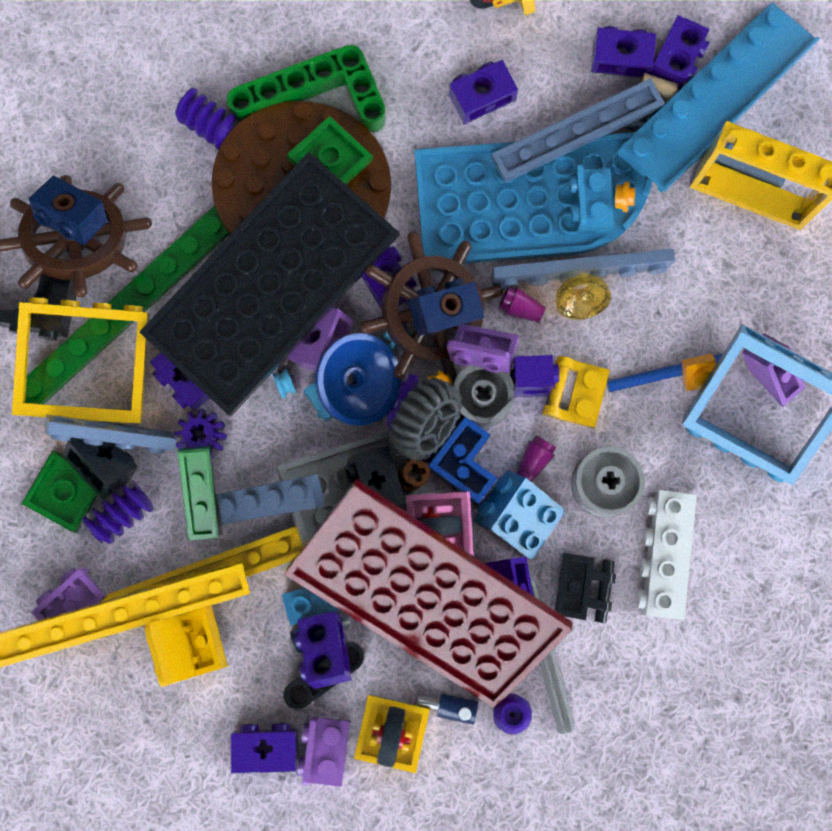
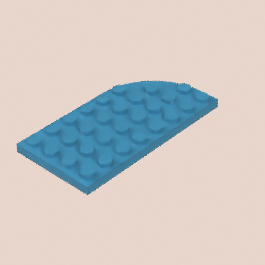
[414,132,652,264]

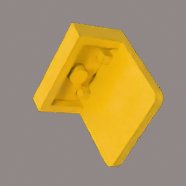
[144,605,228,687]

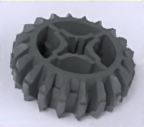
[389,377,462,462]

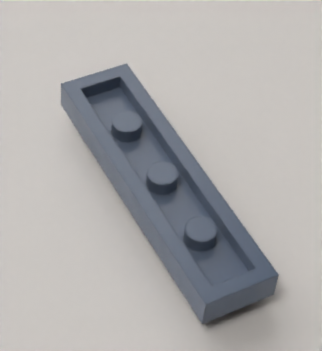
[44,414,176,454]
[217,474,325,524]

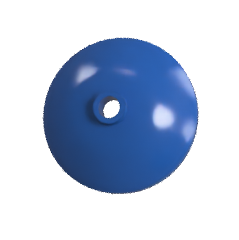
[315,333,401,426]

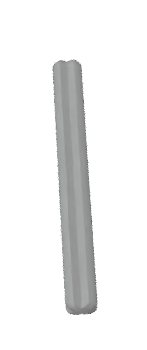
[530,579,575,734]

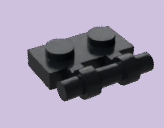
[554,553,616,623]

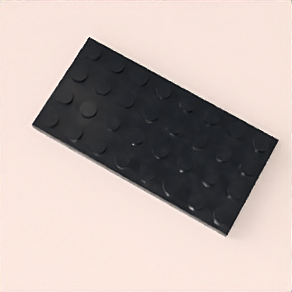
[139,152,400,417]

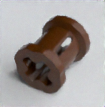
[397,460,430,492]

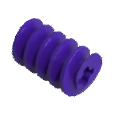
[175,87,239,150]
[81,480,154,544]

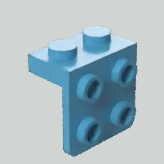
[473,470,564,559]

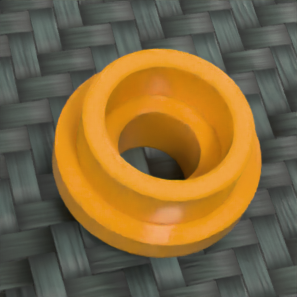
[615,181,635,212]

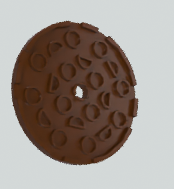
[212,101,391,235]

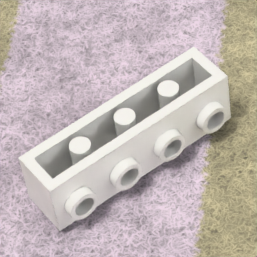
[637,490,697,621]

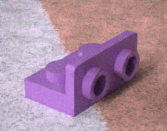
[31,568,107,620]
[298,716,350,787]

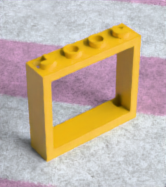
[690,121,832,230]
[12,297,150,424]

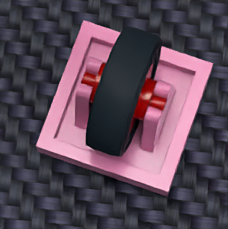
[406,492,474,555]

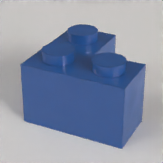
[429,417,498,506]

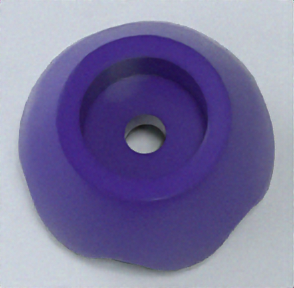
[493,694,532,735]

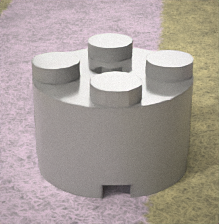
[453,365,514,428]

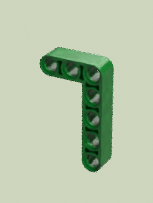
[227,45,386,132]

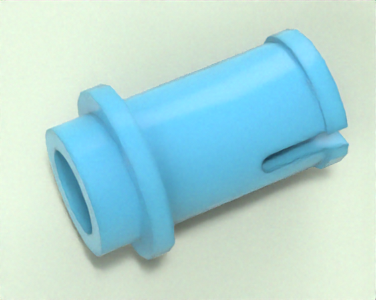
[303,382,333,421]

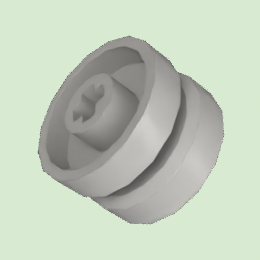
[571,446,645,518]

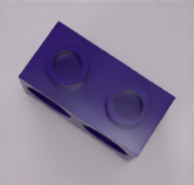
[650,15,710,90]
[295,611,352,689]

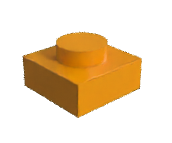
[682,353,716,392]

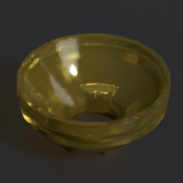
[555,273,611,320]

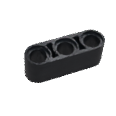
[283,641,365,710]

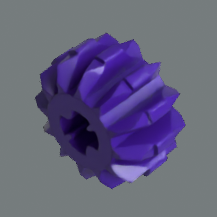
[174,409,227,459]

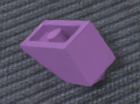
[742,333,805,407]

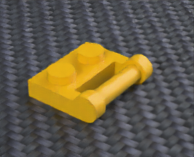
[542,356,610,429]

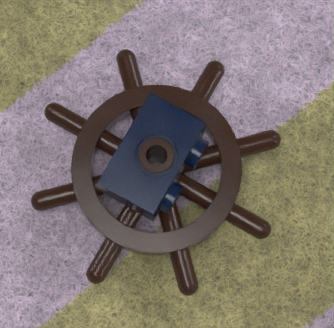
[0,175,152,297]
[359,231,503,385]

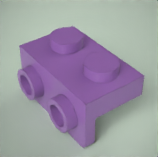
[447,324,520,373]

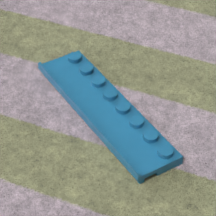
[617,2,820,193]

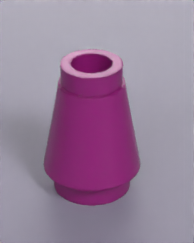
[499,287,546,323]
[516,435,557,482]

